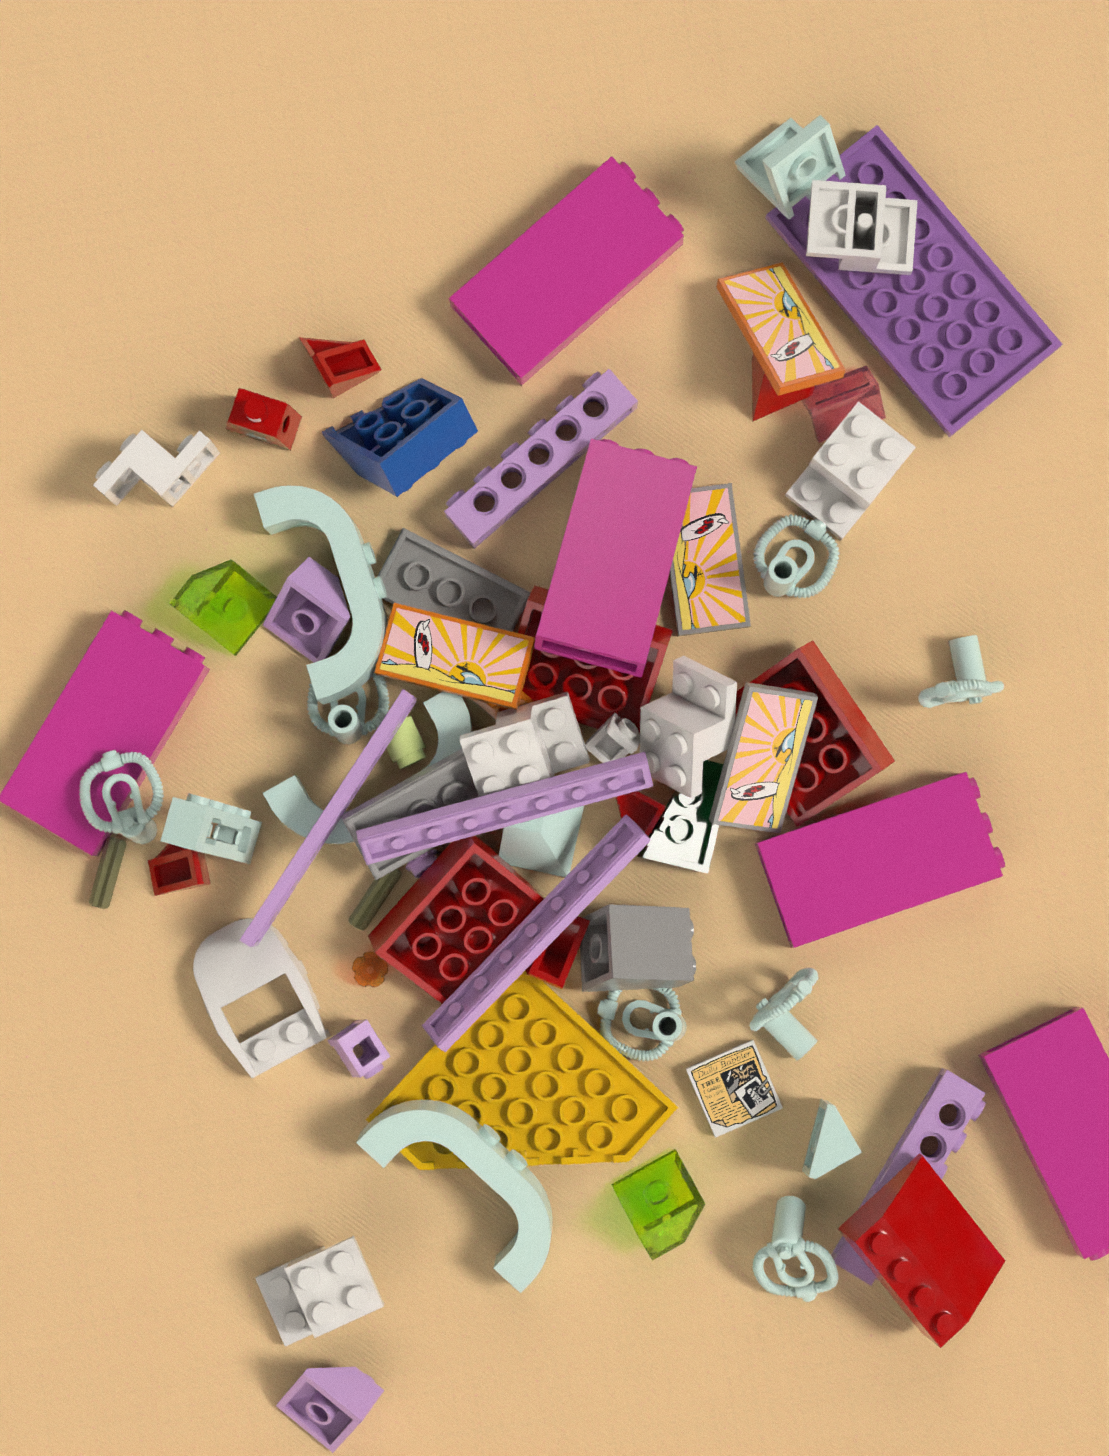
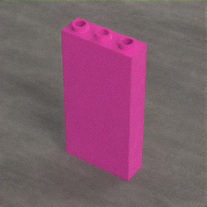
[449,156,684,386]
[534,438,697,677]
[0,610,210,856]
[755,772,1005,948]
[978,1006,1109,1261]

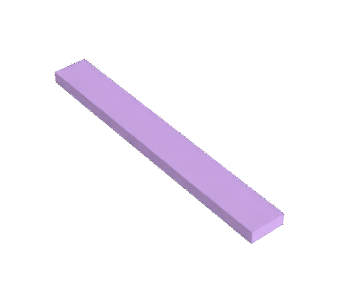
[240,689,417,947]
[356,752,653,865]
[422,814,651,1052]

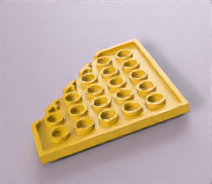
[365,971,679,1170]

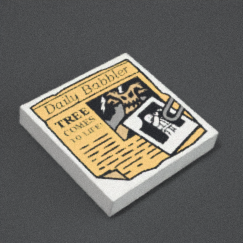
[686,1040,783,1138]

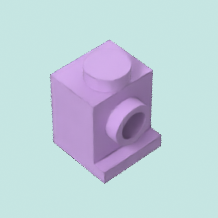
[327,1019,391,1079]

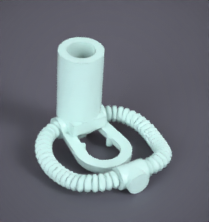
[753,514,840,598]
[918,635,1004,708]
[307,673,390,745]
[79,750,164,844]
[749,968,818,1061]
[597,988,687,1062]
[752,1196,839,1302]

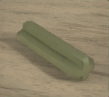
[89,837,127,909]
[348,869,402,931]

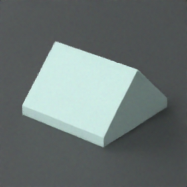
[802,1099,862,1179]

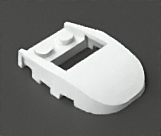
[193,918,330,1078]

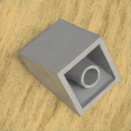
[580,904,696,992]

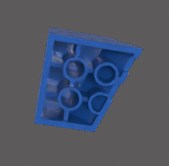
[322,378,478,497]

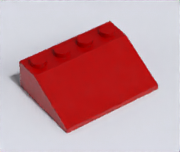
[518,585,673,733]
[735,640,895,827]
[368,836,545,1004]
[838,1153,1006,1348]

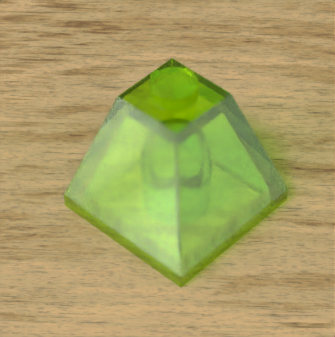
[169,559,277,656]
[611,1149,705,1261]

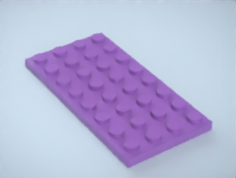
[765,125,1063,438]

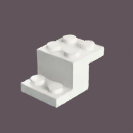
[806,180,917,275]
[785,401,916,540]
[93,430,220,507]
[640,656,737,799]
[459,692,590,797]
[255,1236,384,1347]

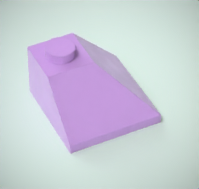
[263,557,350,663]
[276,1367,384,1453]

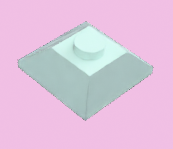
[499,806,584,877]

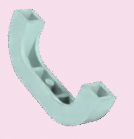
[254,486,388,705]
[263,692,473,844]
[356,1100,553,1293]

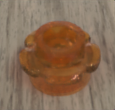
[352,951,388,988]

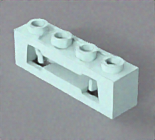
[160,793,262,864]

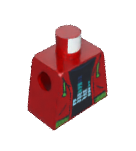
[226,388,302,451]

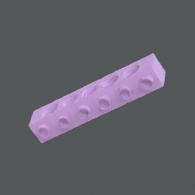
[444,369,638,549]
[831,1068,986,1286]

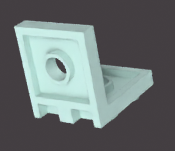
[735,115,846,219]

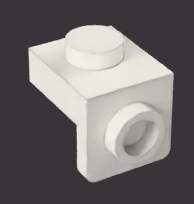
[585,713,640,763]

